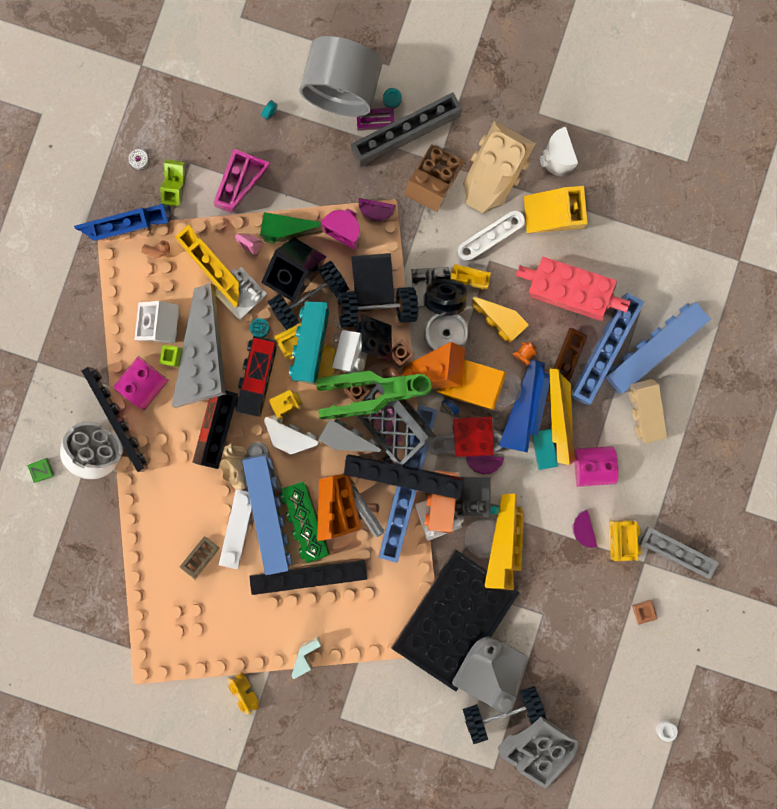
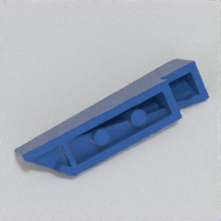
[74,204,170,241]
[499,360,550,453]

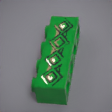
[280,481,330,563]

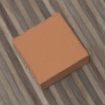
[632,600,657,625]

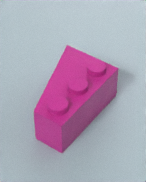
[214,148,270,213]

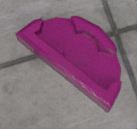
[359,198,396,221]
[466,455,504,474]
[572,510,597,548]

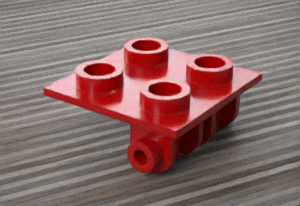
[453,416,494,457]

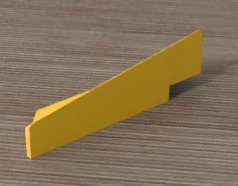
[175,224,240,308]
[550,369,576,465]

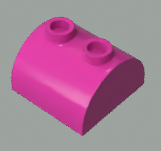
[321,209,360,251]
[114,356,169,410]
[574,446,618,487]

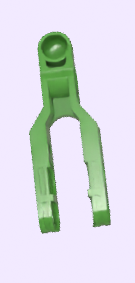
[316,371,432,419]

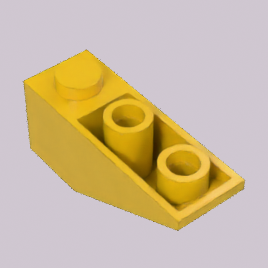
[471,297,529,343]

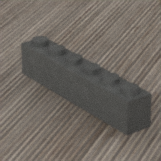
[351,92,462,168]

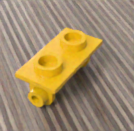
[450,264,491,290]
[228,672,259,715]

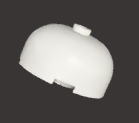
[60,422,123,479]

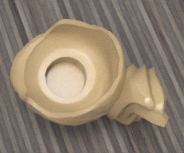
[220,444,249,490]

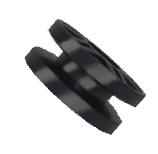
[426,279,467,316]

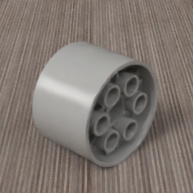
[299,36,383,117]

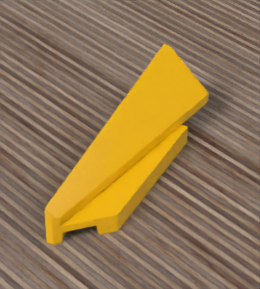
[485,494,524,590]

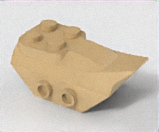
[463,120,536,213]

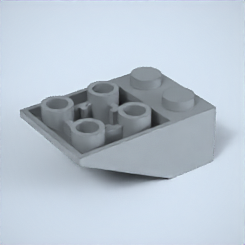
[318,418,382,452]

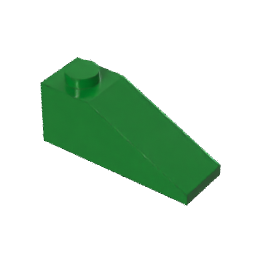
[260,212,322,244]

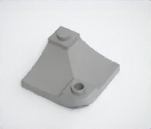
[452,636,528,715]
[497,716,578,789]

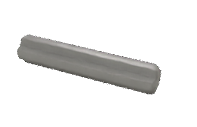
[352,486,384,537]

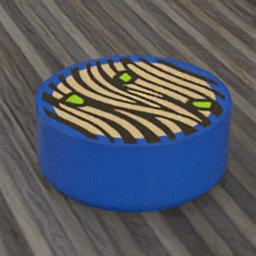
[441,398,459,416]

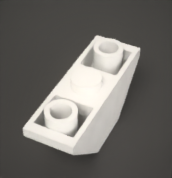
[264,415,320,455]

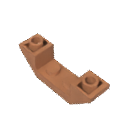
[343,339,415,402]

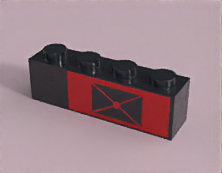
[235,336,278,417]
[192,390,238,469]

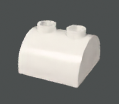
[540,127,578,176]

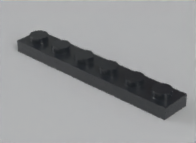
[81,367,149,472]
[344,454,464,499]
[249,559,367,595]

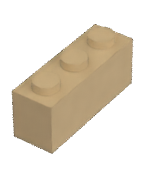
[629,379,667,444]

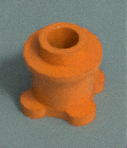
[512,341,537,366]

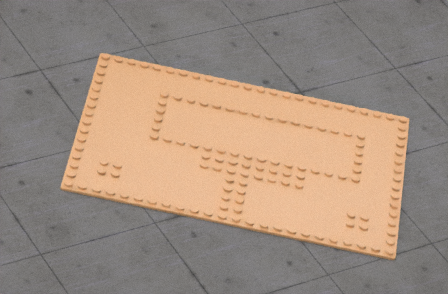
[98,199,434,684]

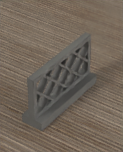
[358,383,436,466]

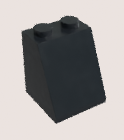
[261,237,327,302]
[351,253,395,312]

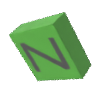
[27,458,54,483]

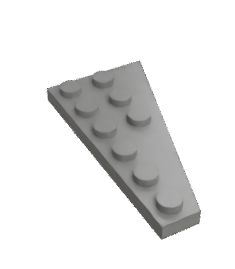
[172,283,226,408]

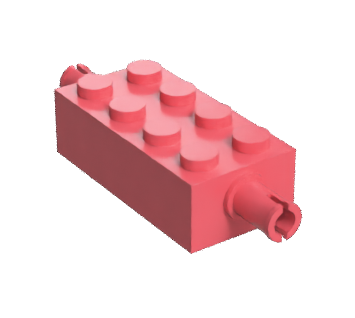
[516,256,631,322]

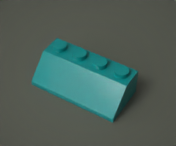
[289,302,330,385]

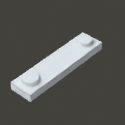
[219,489,252,569]

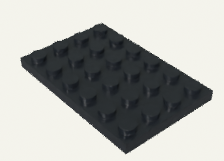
[391,549,520,692]

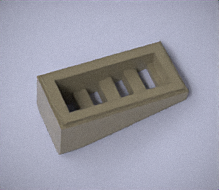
[179,536,220,580]

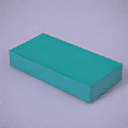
[532,429,558,470]

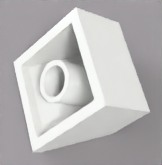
[134,301,179,343]
[332,330,367,374]

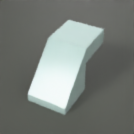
[292,636,322,679]

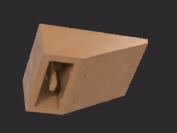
[404,144,465,212]

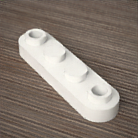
[457,211,525,262]

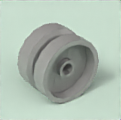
[425,314,468,351]

